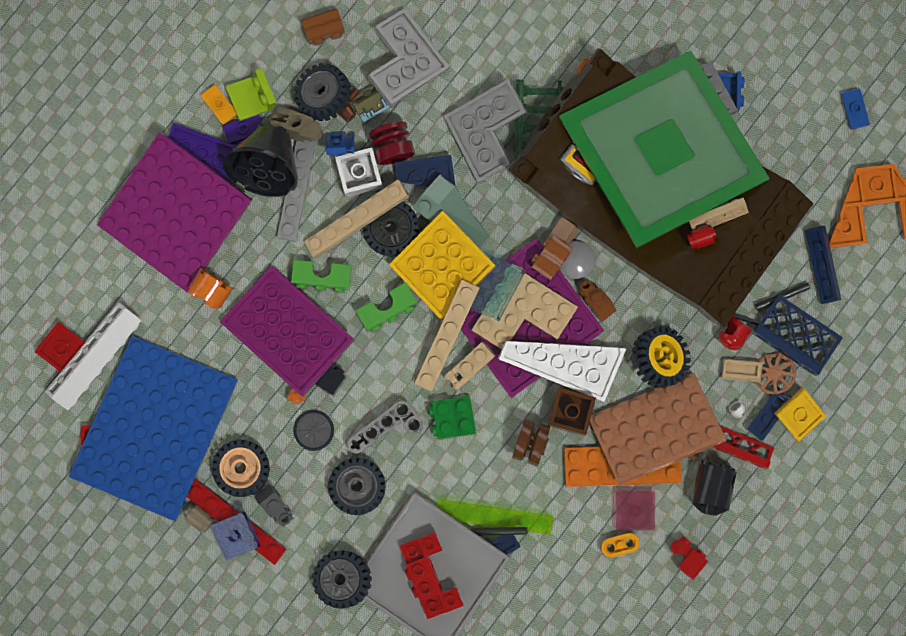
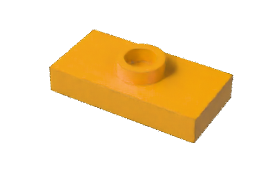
[200,84,237,125]

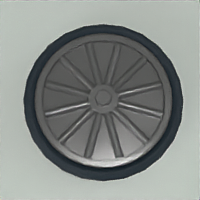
[293,410,334,451]

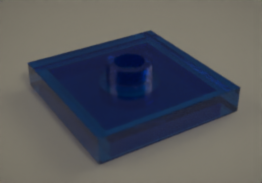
[210,511,261,560]

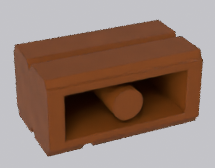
[301,8,345,46]

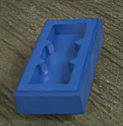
[841,89,870,130]

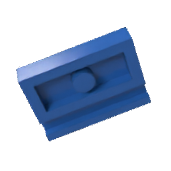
[326,132,355,157]

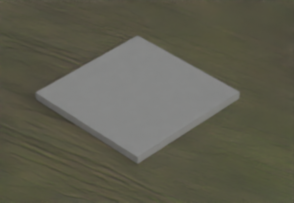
[364,492,511,636]

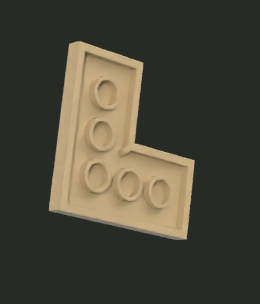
[472,266,578,350]

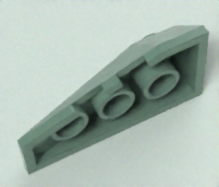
[413,174,489,248]

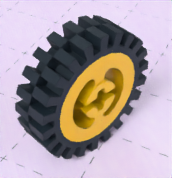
[632,326,691,388]

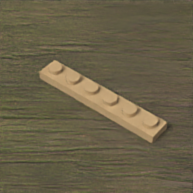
[304,180,410,259]
[414,279,480,392]

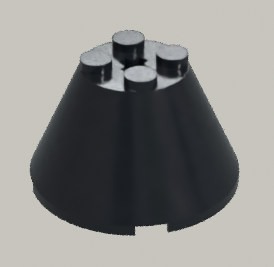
[223,124,298,197]

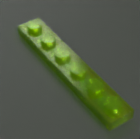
[437,499,554,535]

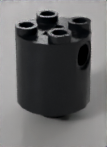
[691,460,737,516]

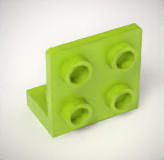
[226,68,276,121]

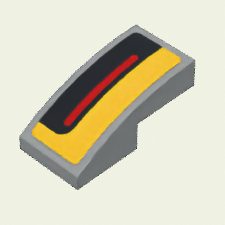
[560,144,596,185]

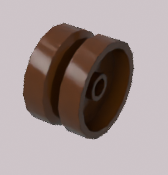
[512,418,551,467]

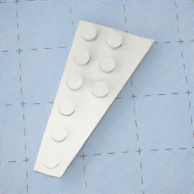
[498,341,626,402]

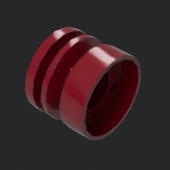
[368,121,415,166]

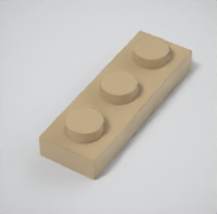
[689,198,749,230]

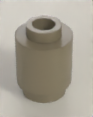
[184,505,214,533]

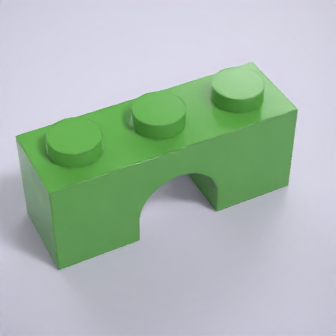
[291,260,352,293]
[355,282,417,333]

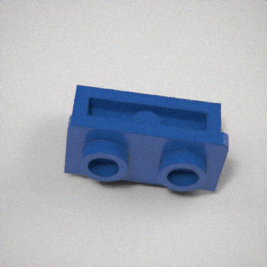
[718,71,745,112]

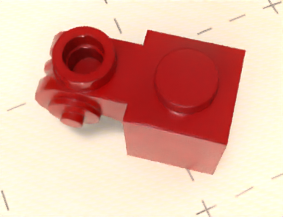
[670,536,708,580]

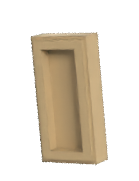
[722,359,763,383]

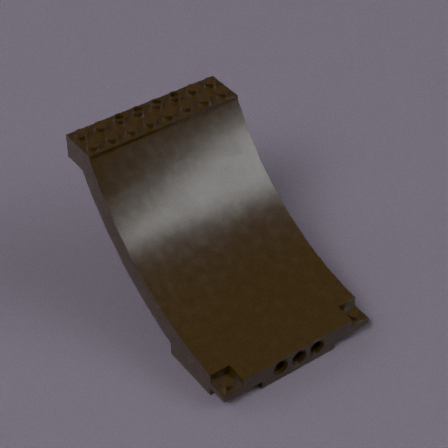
[508,48,814,327]

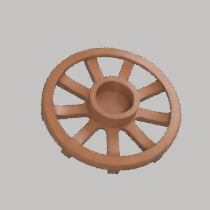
[755,353,796,394]

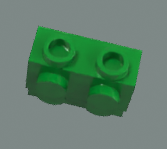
[429,396,476,440]

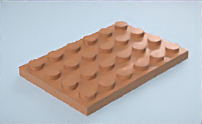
[590,373,726,486]

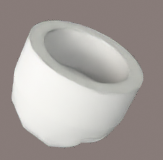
[728,401,746,418]

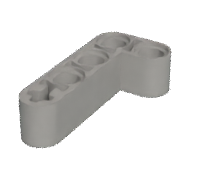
[347,401,423,454]

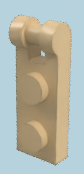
[444,341,496,392]

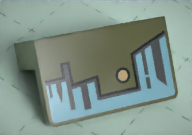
[351,84,395,123]

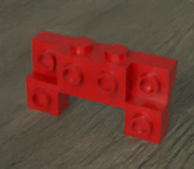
[400,532,464,619]

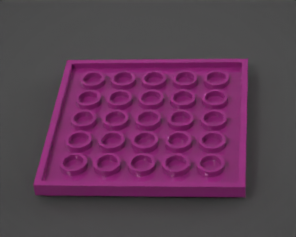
[97,132,253,293]
[461,238,604,398]

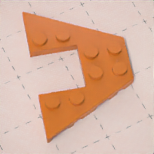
[829,164,906,249]

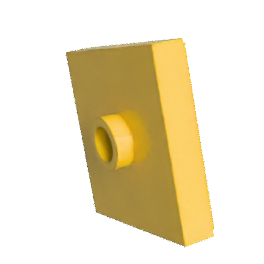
[774,388,826,442]

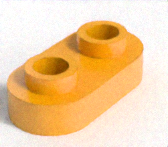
[601,533,640,558]

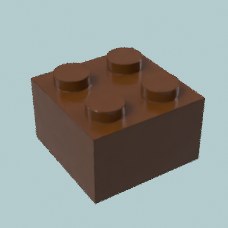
[548,388,596,436]

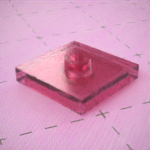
[616,491,655,531]

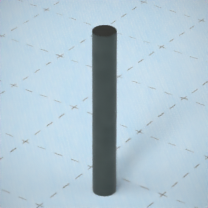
[755,282,810,311]
[470,527,528,536]

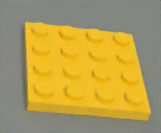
[389,211,496,320]

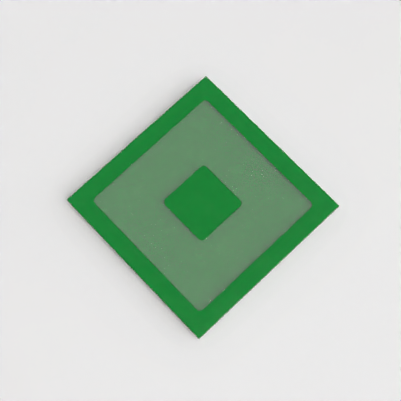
[559,50,770,248]

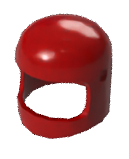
[718,316,752,350]

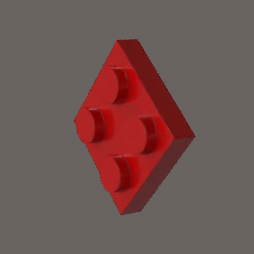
[34,322,85,372]

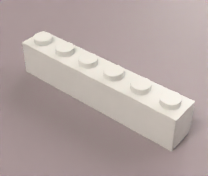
[45,302,142,410]

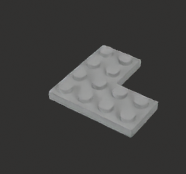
[367,8,450,107]
[444,79,527,183]

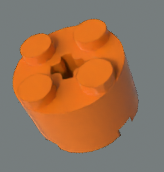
[188,268,233,309]

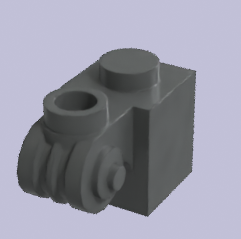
[254,484,294,527]

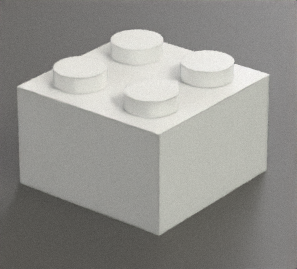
[335,148,383,197]

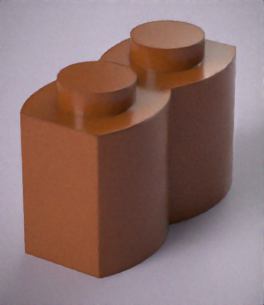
[531,236,573,281]

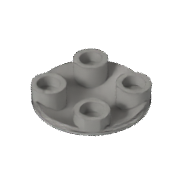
[559,241,595,279]

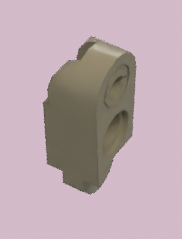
[269,108,323,142]

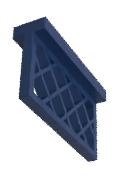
[752,295,843,376]

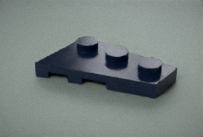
[395,155,456,187]

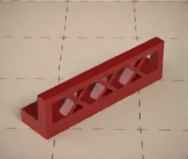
[711,426,774,470]

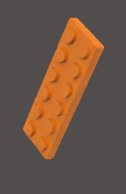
[564,447,682,487]

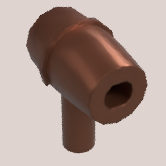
[336,87,360,122]

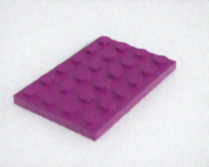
[220,266,355,397]

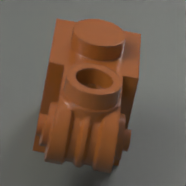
[578,280,616,323]

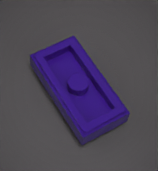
[222,114,262,144]

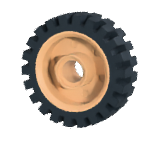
[212,440,270,497]

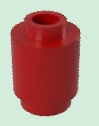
[687,225,717,249]

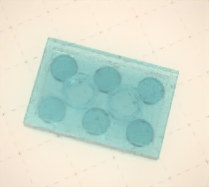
[470,256,526,321]

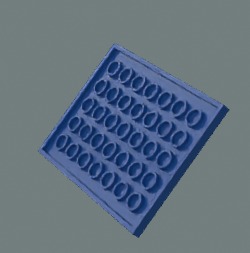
[68,336,238,522]

